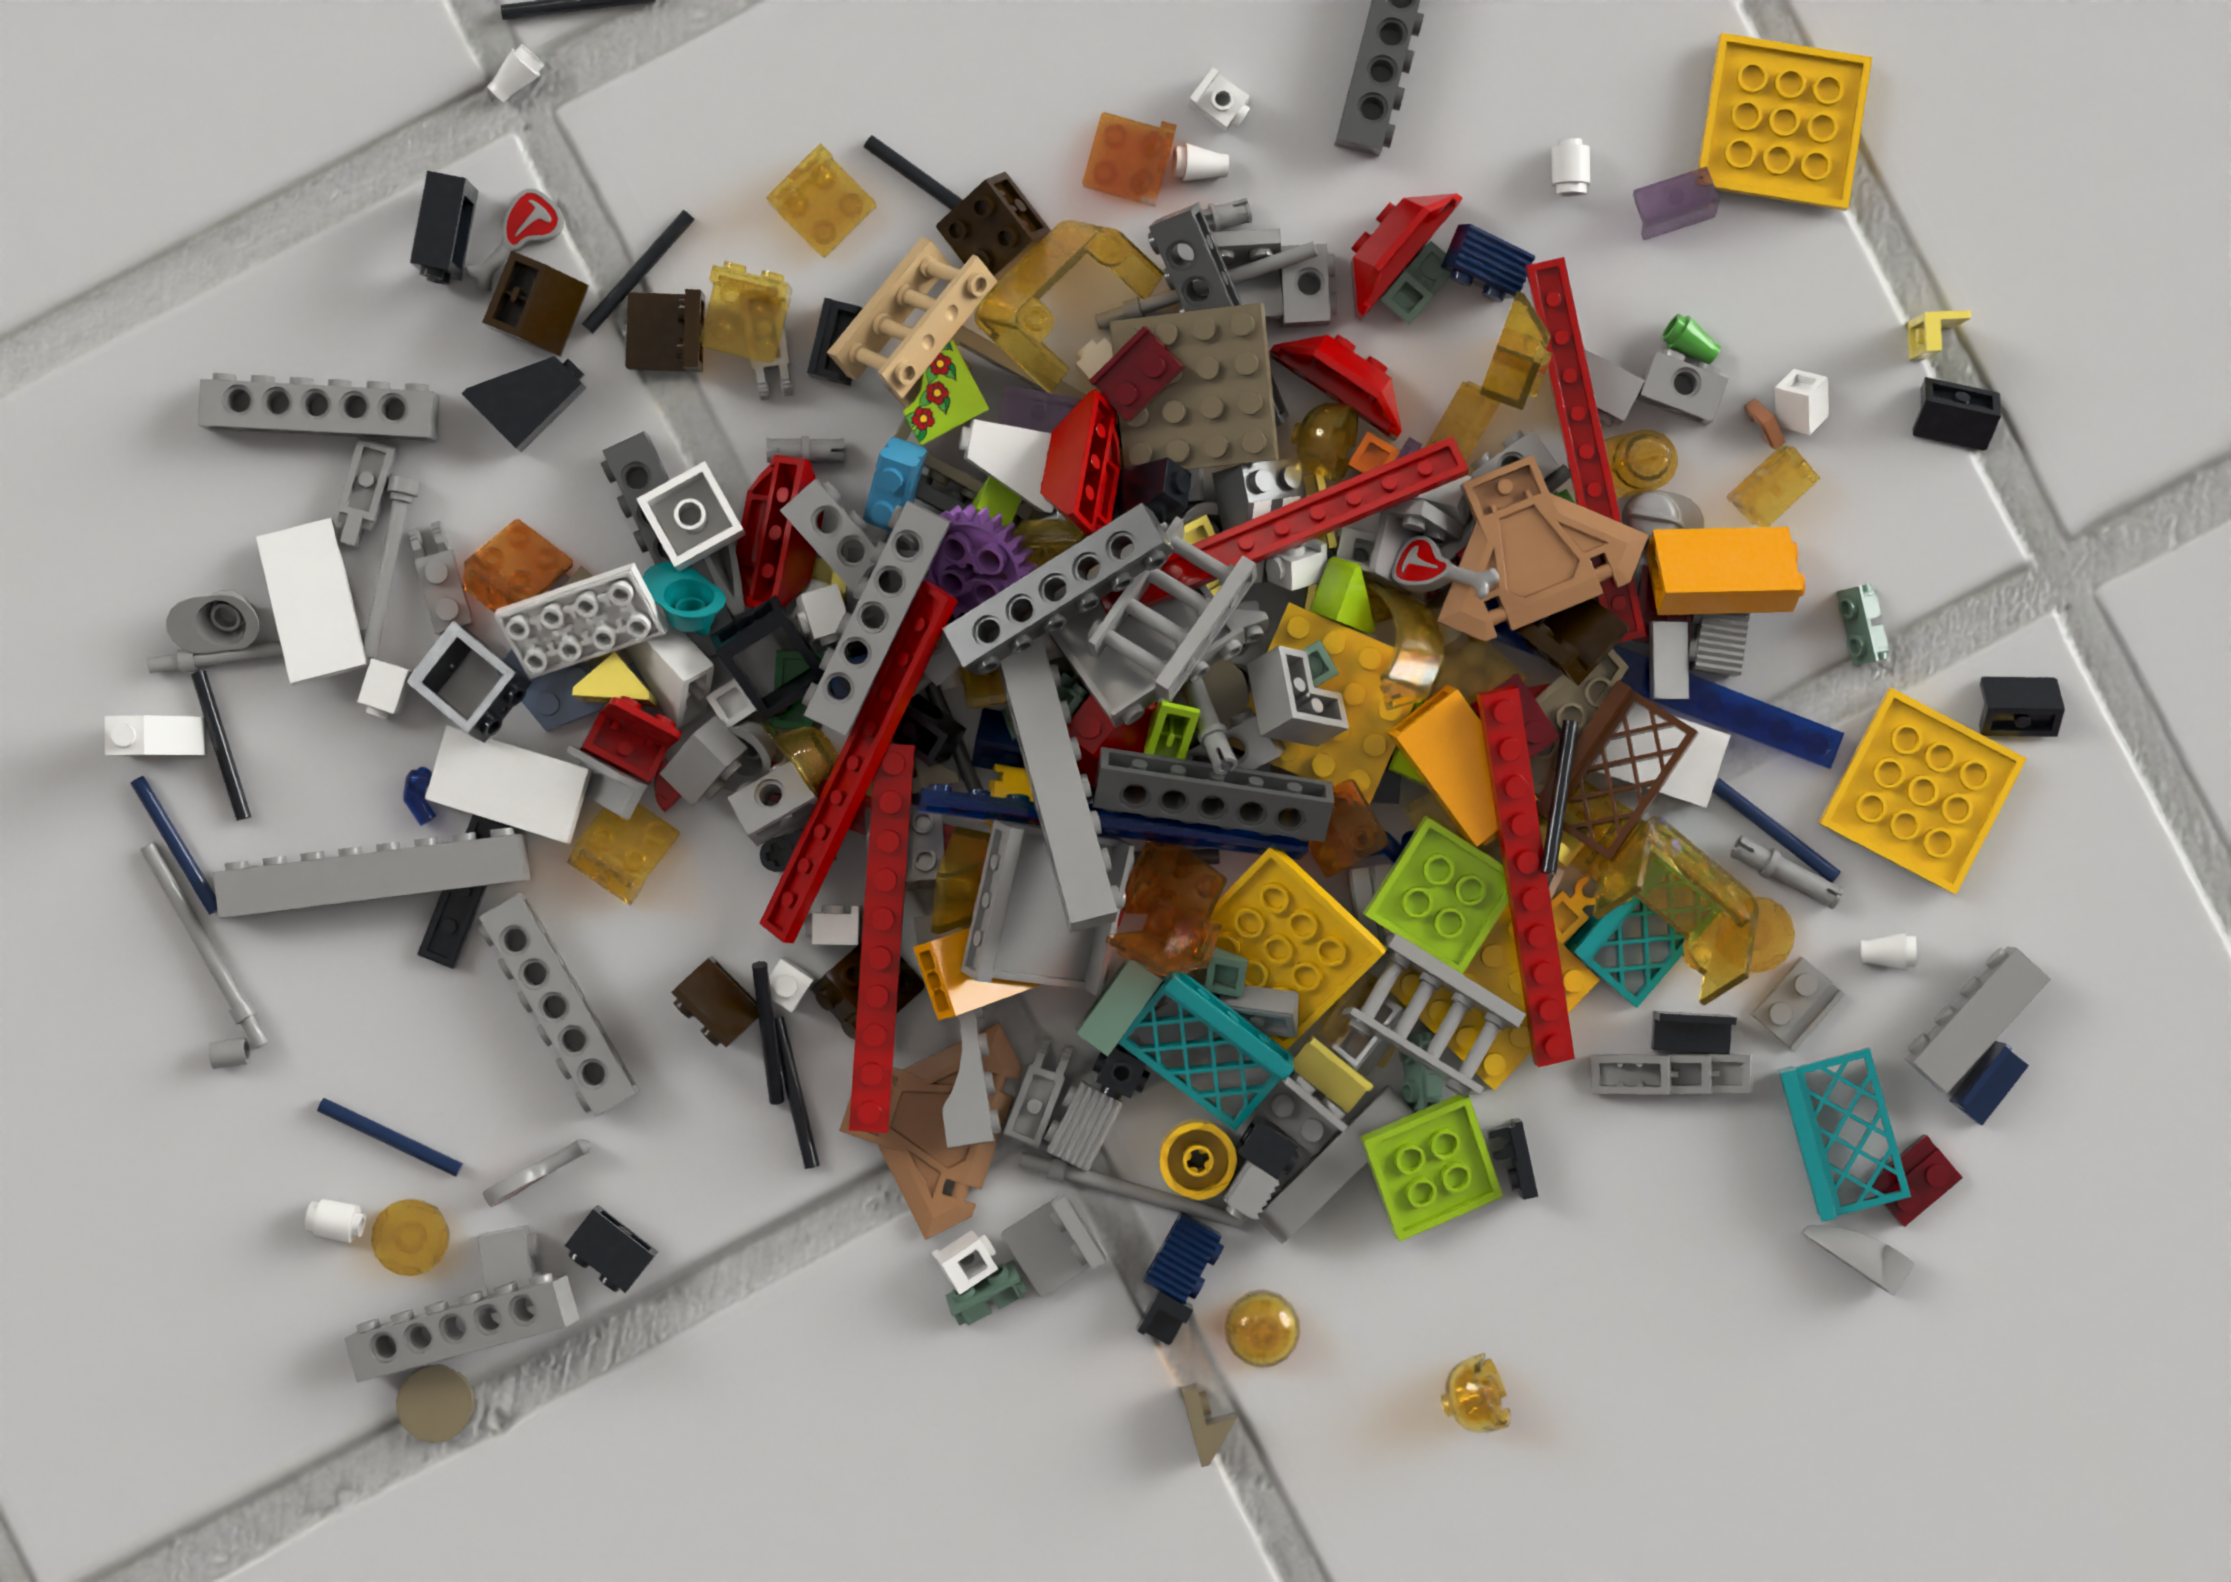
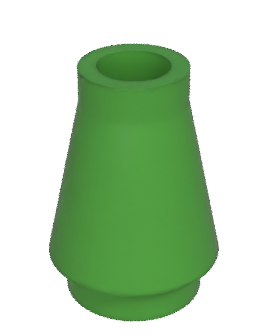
[1661,314,1721,364]

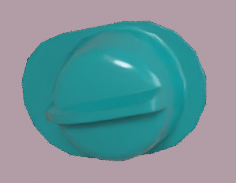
[643,562,726,636]

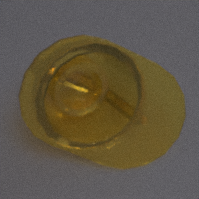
[1604,430,1678,497]
[761,721,839,797]

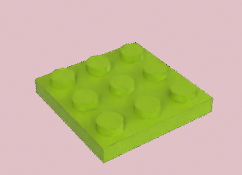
[1363,816,1509,975]
[1360,1094,1503,1242]

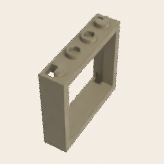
[894,325,1086,523]

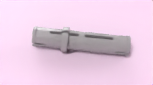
[1181,678,1238,775]
[1730,835,1844,909]

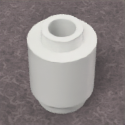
[1551,138,1590,197]
[305,1199,366,1243]

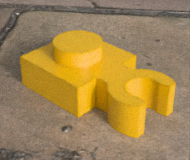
[1551,876,1604,945]

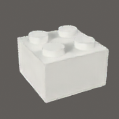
[637,461,746,572]

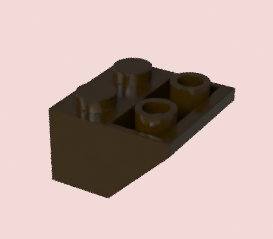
[482,251,589,357]
[671,956,758,1048]

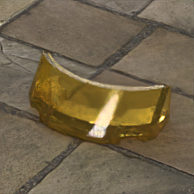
[1363,576,1445,711]

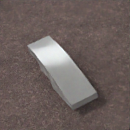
[1591,1054,1752,1095]

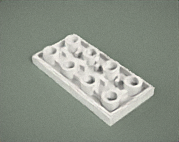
[256,518,368,686]
[494,563,668,680]
[1595,704,1731,808]
[425,725,592,844]

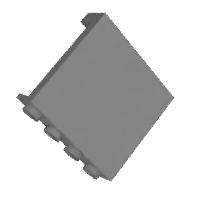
[1048,521,1245,728]
[961,819,1135,996]

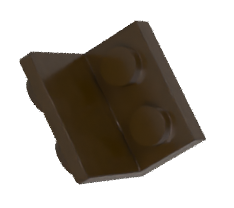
[936,171,1052,276]
[625,289,706,373]
[1514,599,1629,686]

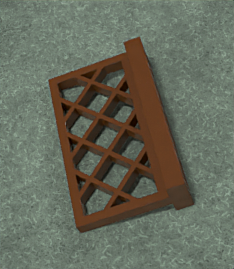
[1536,679,1699,862]

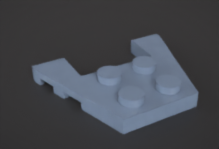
[497,570,651,731]

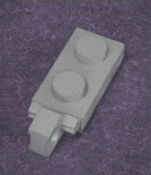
[337,437,398,548]

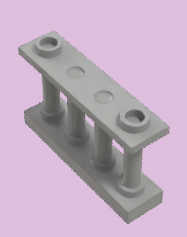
[1088,516,1257,703]
[1341,933,1526,1097]

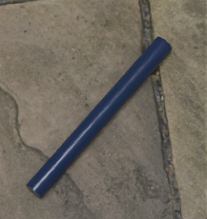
[130,776,217,915]
[1712,778,1841,882]
[317,1098,463,1177]

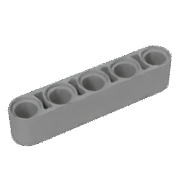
[1257,1085,1415,1244]

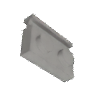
[1750,957,1845,1052]

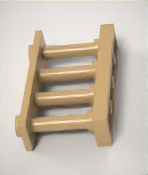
[827,237,997,399]

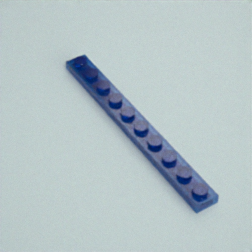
[1486,599,1844,769]
[917,784,1309,860]

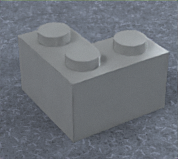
[1247,646,1349,747]

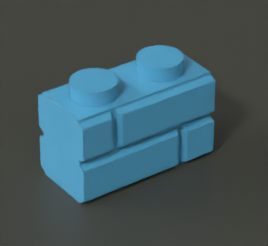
[863,437,928,532]

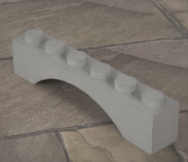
[914,911,1001,1149]

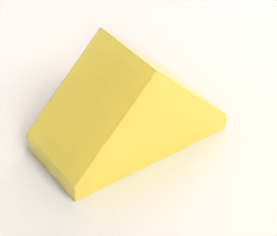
[572,652,657,706]

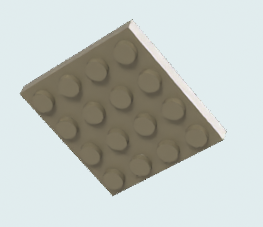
[1109,303,1279,470]

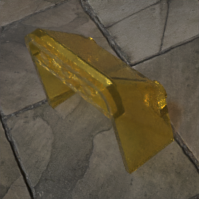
[974,220,1164,396]
[1593,816,1759,1006]

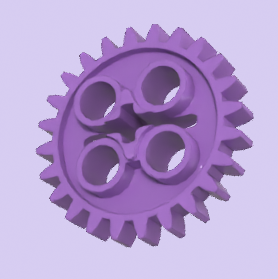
[917,504,1038,618]

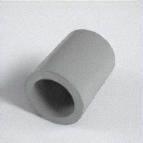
[209,1038,250,1069]

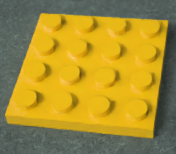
[1694,33,1873,211]
[1228,602,1431,806]
[1817,687,2027,895]
[1180,842,1387,1050]
[1390,902,1600,1091]

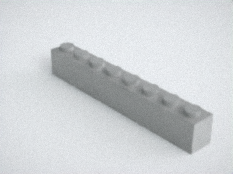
[990,619,1122,933]
[213,827,531,918]

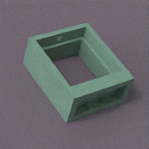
[1075,953,1163,1057]

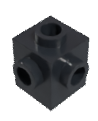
[1092,1046,1151,1101]

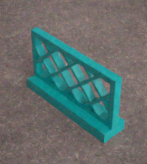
[1565,830,1736,1008]
[1118,964,1295,1131]
[1778,1047,1911,1222]

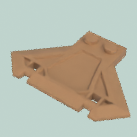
[1436,455,1649,642]
[839,1022,1023,1240]

